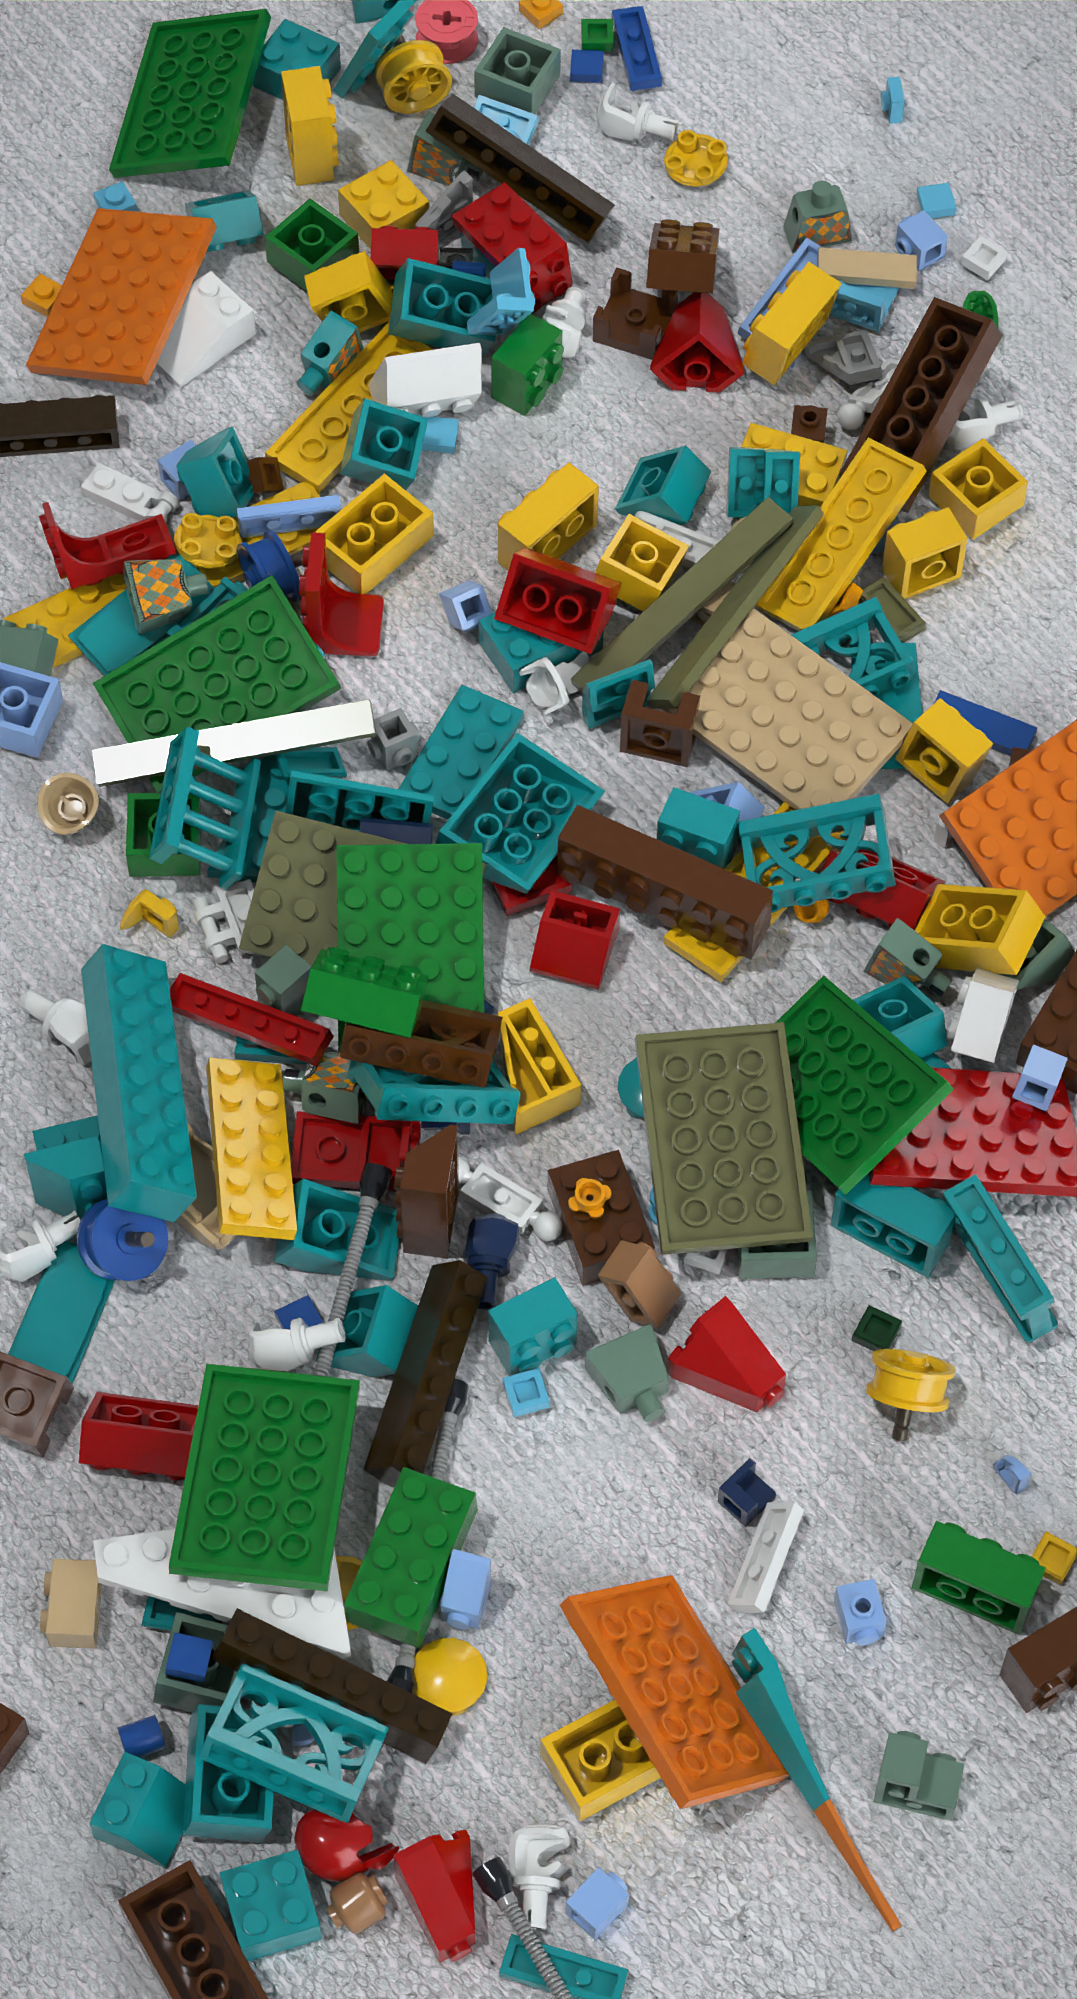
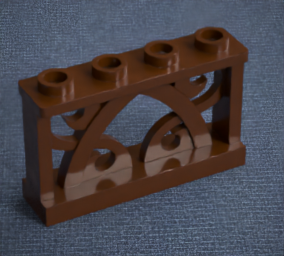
[340,1000,503,1088]

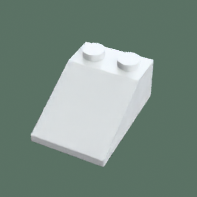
[156,271,256,388]

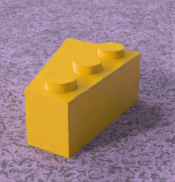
[498,998,581,1135]

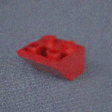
[370,226,440,280]
[530,890,621,990]

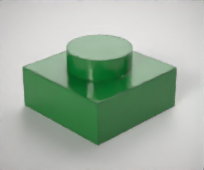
[581,19,614,52]

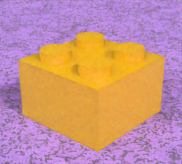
[338,159,430,250]
[304,251,393,333]
[928,438,1028,540]
[882,507,968,599]
[595,514,689,611]
[895,698,994,804]

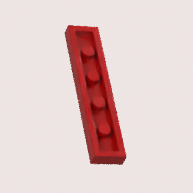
[170,973,334,1066]

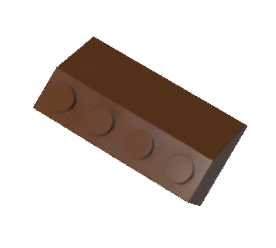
[394,1125,459,1259]

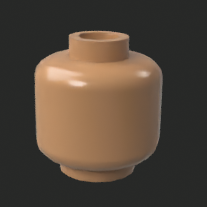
[326,1872,389,1934]

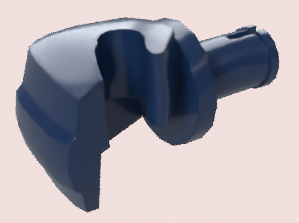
[463,1213,519,1310]

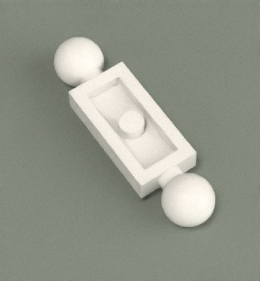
[837,344,909,430]
[458,1156,563,1241]

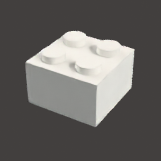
[947,968,1019,1063]

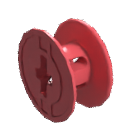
[415,0,479,64]

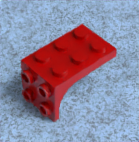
[452,182,572,313]
[39,502,176,589]
[299,532,384,656]
[291,1111,421,1191]

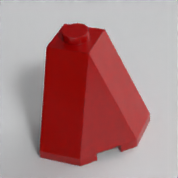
[650,292,744,392]
[667,1296,786,1413]
[393,1830,476,1963]

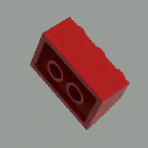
[494,548,622,654]
[823,839,945,931]
[78,1392,199,1480]

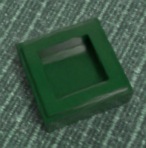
[851,1305,903,1351]

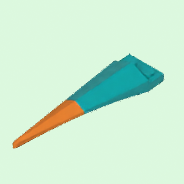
[732,1628,901,1932]

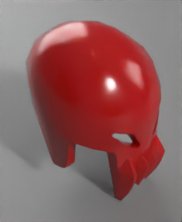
[294,1809,400,1882]

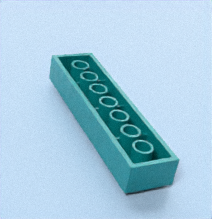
[81,944,197,1222]

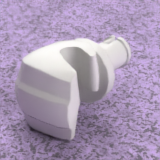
[596,83,679,141]
[542,287,586,358]
[945,398,1023,450]
[20,989,91,1066]
[0,1210,81,1282]
[248,1318,346,1372]
[509,1824,570,1931]

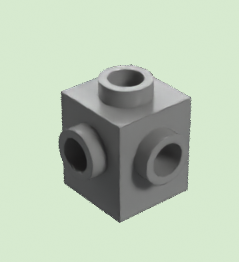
[367,708,421,770]

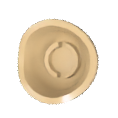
[37,773,99,835]

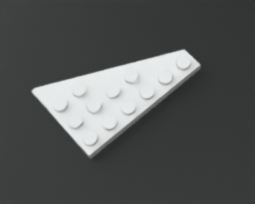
[93,1529,351,1658]

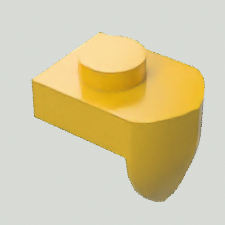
[120,889,179,939]

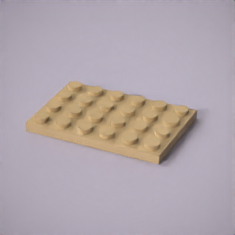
[662,608,913,810]

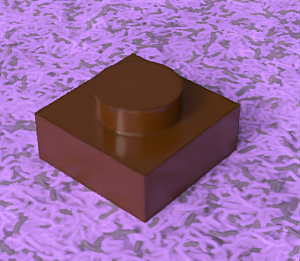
[247,457,284,494]

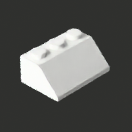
[368,343,482,418]

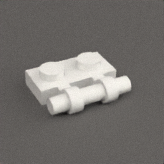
[193,879,254,963]

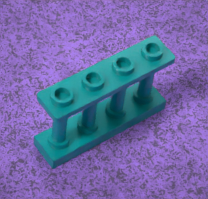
[149,726,262,890]

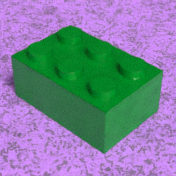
[301,947,429,1038]
[911,1521,1046,1635]

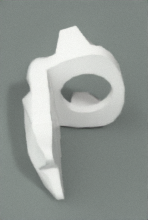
[519,652,589,716]

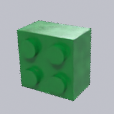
[265,198,359,291]
[491,314,564,416]
[126,793,202,877]

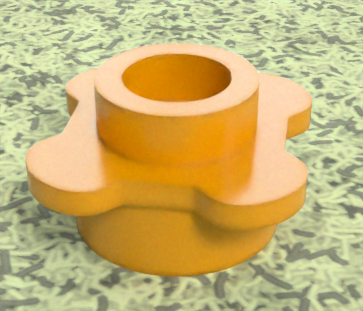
[568,1178,611,1219]

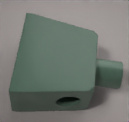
[585,1324,669,1422]

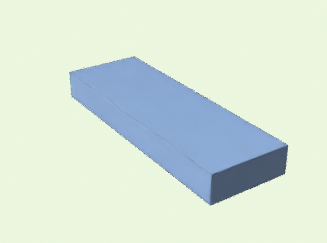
[237,495,341,538]

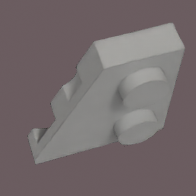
[415,171,473,242]
[805,330,882,385]

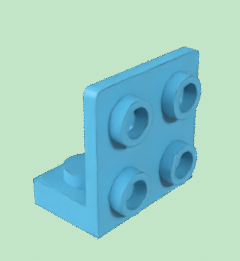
[467,248,535,336]
[829,281,900,332]

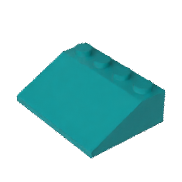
[435,733,605,894]
[285,770,434,832]

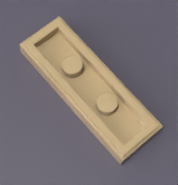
[817,247,917,289]

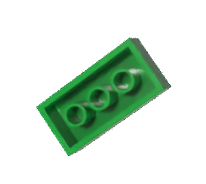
[344,1467,478,1648]

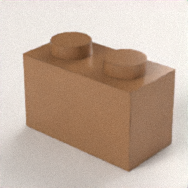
[597,1240,682,1329]

